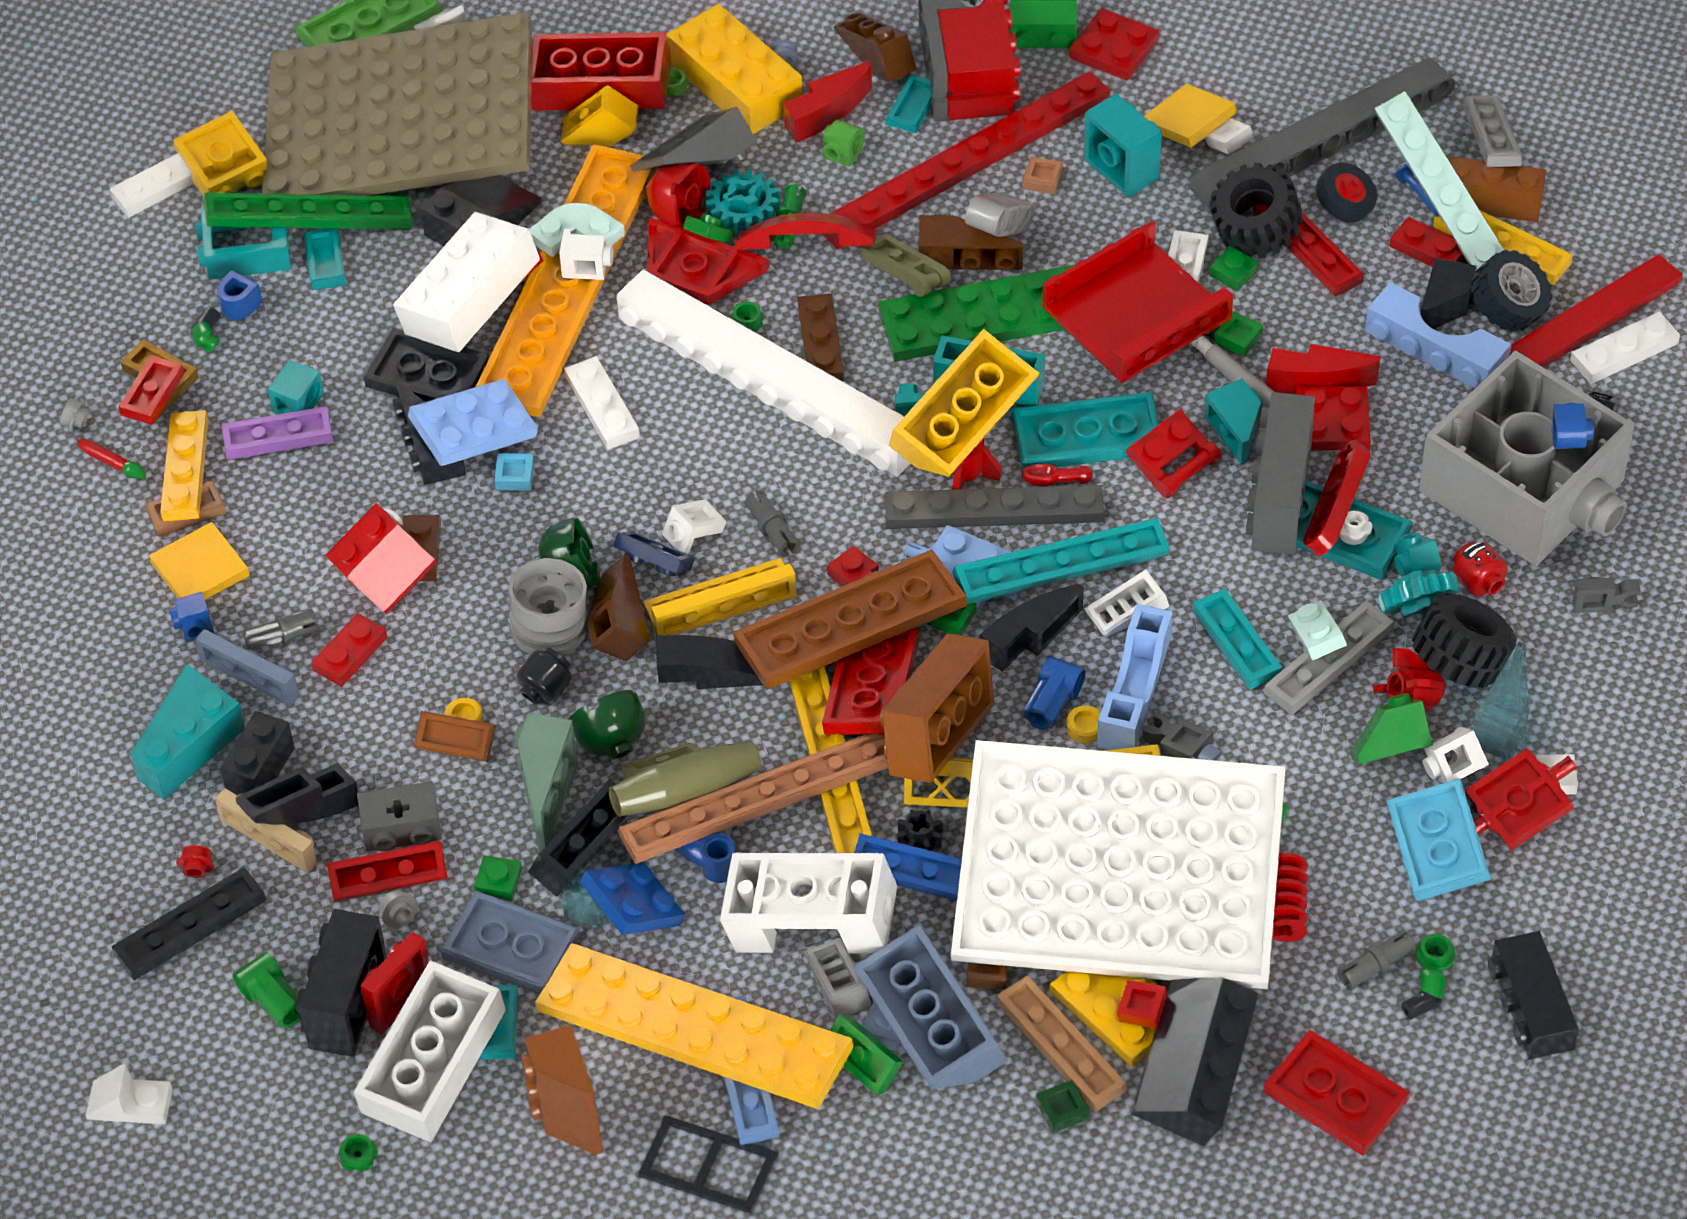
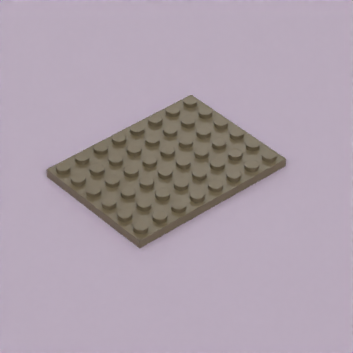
[262,12,532,196]

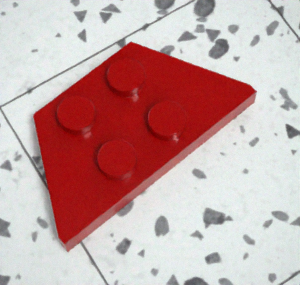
[647,218,769,305]

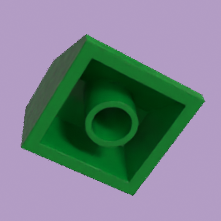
[1010,0,1077,48]

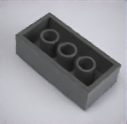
[1246,392,1315,555]

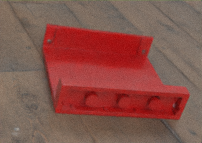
[1042,220,1234,384]

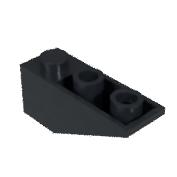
[392,383,466,485]

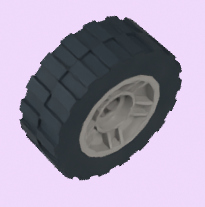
[1471,250,1552,332]

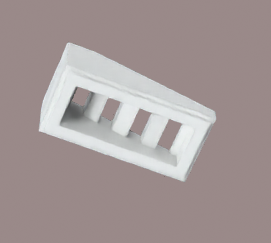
[1084,569,1169,638]

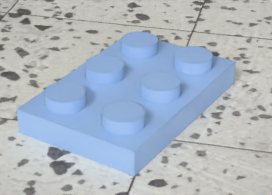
[408,379,538,466]

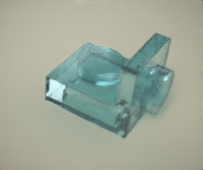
[562,872,606,927]

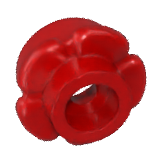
[176,845,214,878]

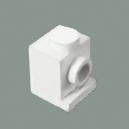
[560,229,613,280]
[1423,727,1489,783]

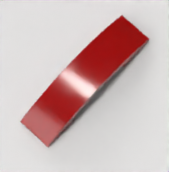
[735,212,876,250]

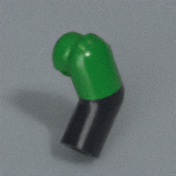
[190,307,221,352]
[1401,967,1446,1020]

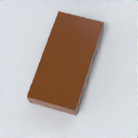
[414,711,496,762]

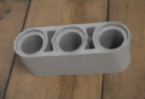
[965,192,1035,237]

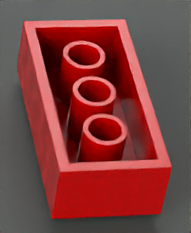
[531,32,671,111]

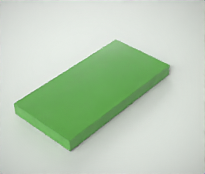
[295,0,442,47]

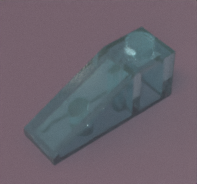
[1470,642,1531,761]

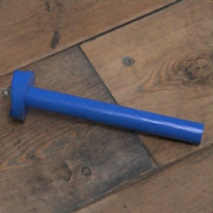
[1394,163,1440,217]

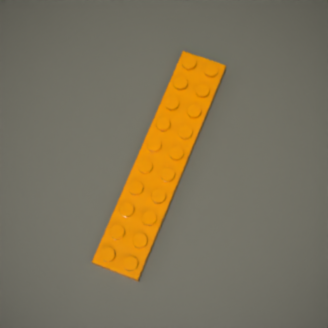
[476,144,656,418]

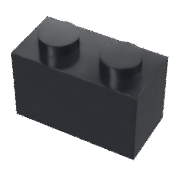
[220,711,295,795]

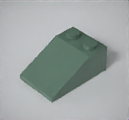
[514,712,578,853]

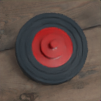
[1316,162,1377,222]

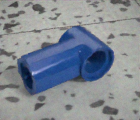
[1023,656,1086,731]
[673,833,736,883]

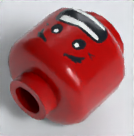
[1452,542,1508,596]

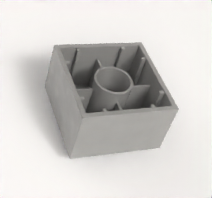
[1419,350,1635,566]

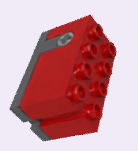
[918,0,1021,122]

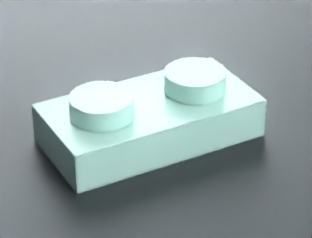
[1288,600,1347,661]

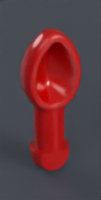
[1021,464,1093,487]

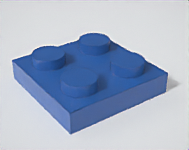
[580,862,686,935]

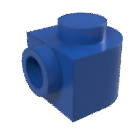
[217,271,262,320]
[1551,402,1594,449]
[168,591,215,642]

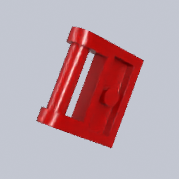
[1125,409,1222,498]

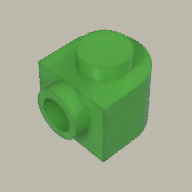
[822,120,865,167]

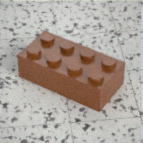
[880,633,995,783]

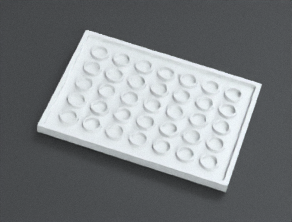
[951,740,1286,989]

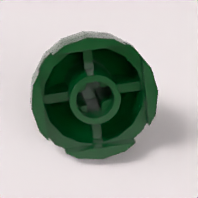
[534,517,600,589]
[568,690,645,759]

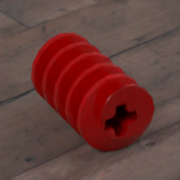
[1272,853,1308,942]

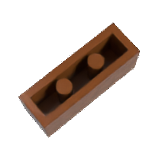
[1446,156,1547,223]

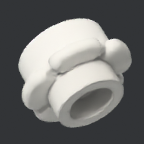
[1339,511,1372,545]

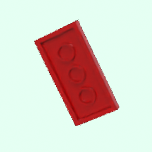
[822,627,920,735]

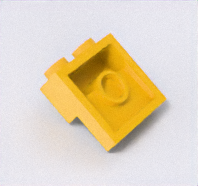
[173,111,268,196]

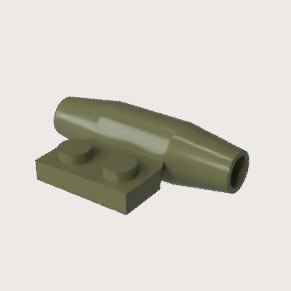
[609,741,761,817]

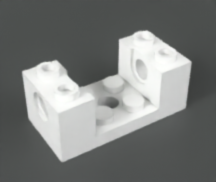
[720,853,897,954]

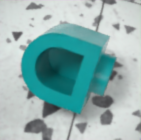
[1394,533,1441,577]

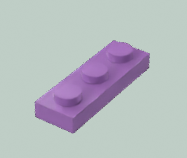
[221,406,333,460]

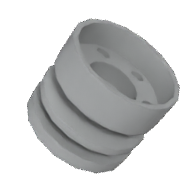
[508,558,587,656]

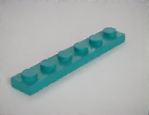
[952,518,1170,604]

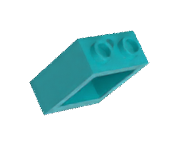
[195,206,292,280]

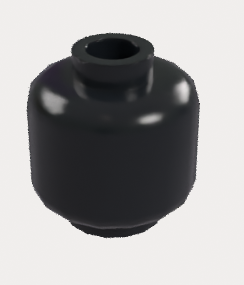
[516,648,572,705]

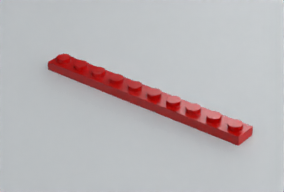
[822,71,1110,250]

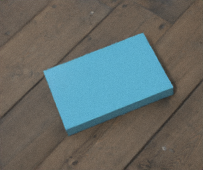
[1386,778,1491,902]

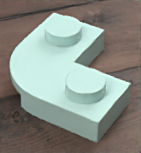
[529,203,625,257]

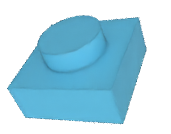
[494,453,535,491]

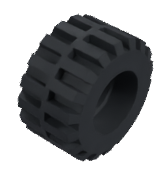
[1210,163,1303,258]
[1412,593,1517,688]

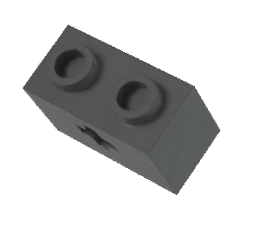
[357,781,442,852]

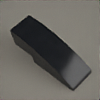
[979,584,1084,672]
[656,635,763,689]
[235,763,358,825]

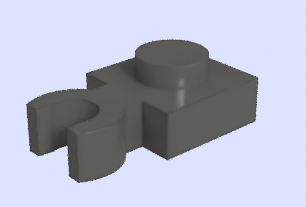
[1572,577,1641,613]
[1142,713,1214,758]

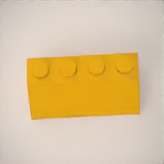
[888,329,1040,477]

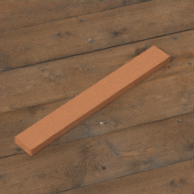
[619,734,888,864]

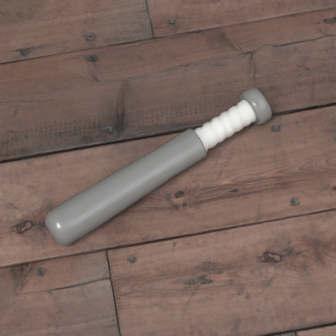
[1191,336,1274,407]

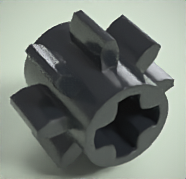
[897,809,943,851]

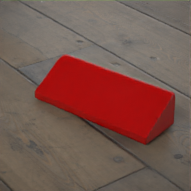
[326,841,448,901]

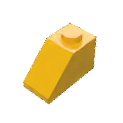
[560,85,638,146]

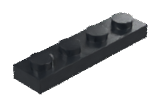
[111,867,266,981]

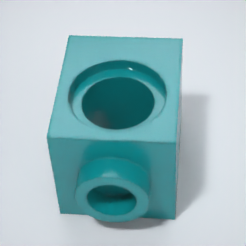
[267,360,324,414]

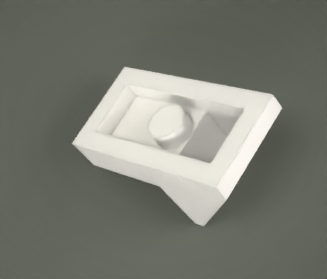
[86,1064,173,1124]

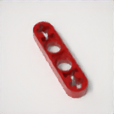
[1303,440,1371,556]

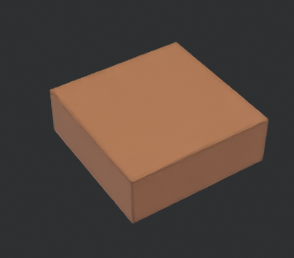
[1022,156,1064,195]

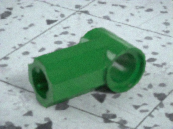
[232,952,301,1028]

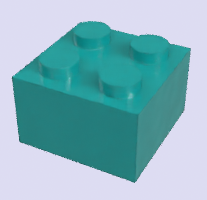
[1084,93,1162,198]

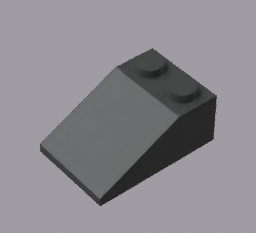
[630,106,757,172]

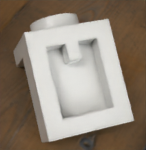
[662,499,726,554]

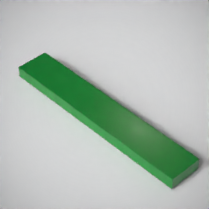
[203,193,413,230]

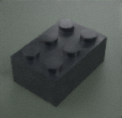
[296,908,387,1057]

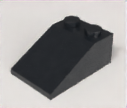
[420,175,542,246]

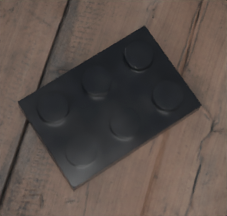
[364,327,490,402]

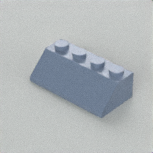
[853,924,1008,1089]

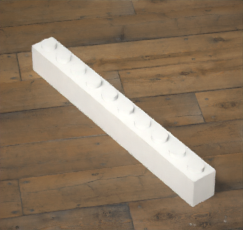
[617,270,911,477]

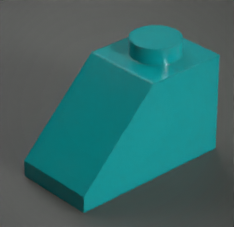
[1204,378,1263,465]

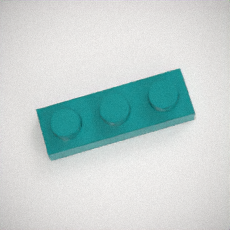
[1192,589,1282,690]

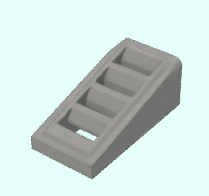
[804,938,871,1019]

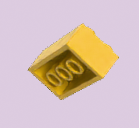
[667,3,803,134]

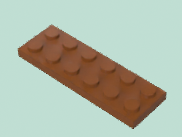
[733,549,967,690]

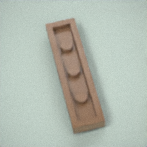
[996,975,1127,1112]

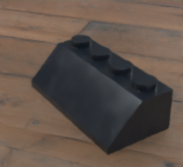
[1131,978,1259,1146]

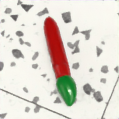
[77,439,146,480]

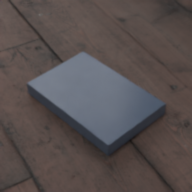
[441,890,581,994]

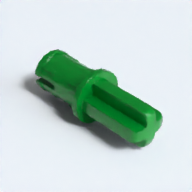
[773,184,807,249]

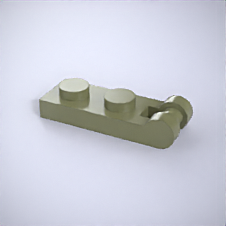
[860,234,951,297]

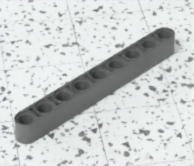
[1189,58,1456,210]

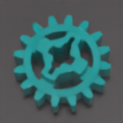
[706,169,780,234]
[1377,569,1461,618]

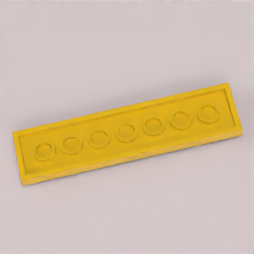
[535,943,853,1109]

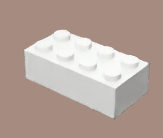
[393,212,540,352]
[354,961,506,1143]

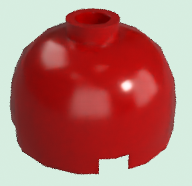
[646,163,710,229]

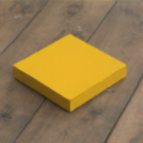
[1144,83,1237,148]
[149,522,250,600]

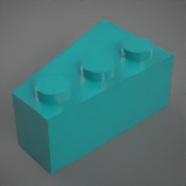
[131,664,245,800]

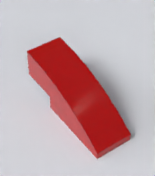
[783,61,872,143]
[1266,344,1381,395]

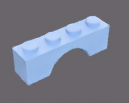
[1365,282,1511,388]
[1097,604,1173,750]

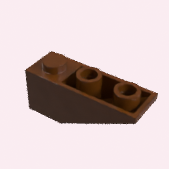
[834,13,917,83]
[918,215,1023,270]
[587,553,651,661]

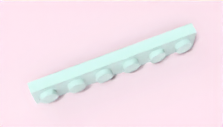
[1375,92,1504,270]

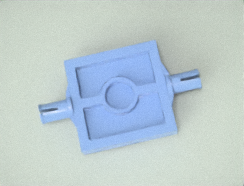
[904,525,1021,615]

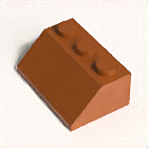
[520,1025,603,1155]

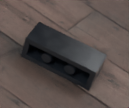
[528,779,631,897]
[1488,931,1579,1060]

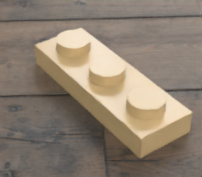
[215,788,317,873]

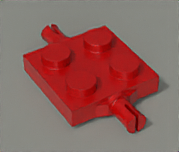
[1464,748,1577,852]

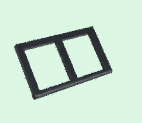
[638,1115,779,1214]

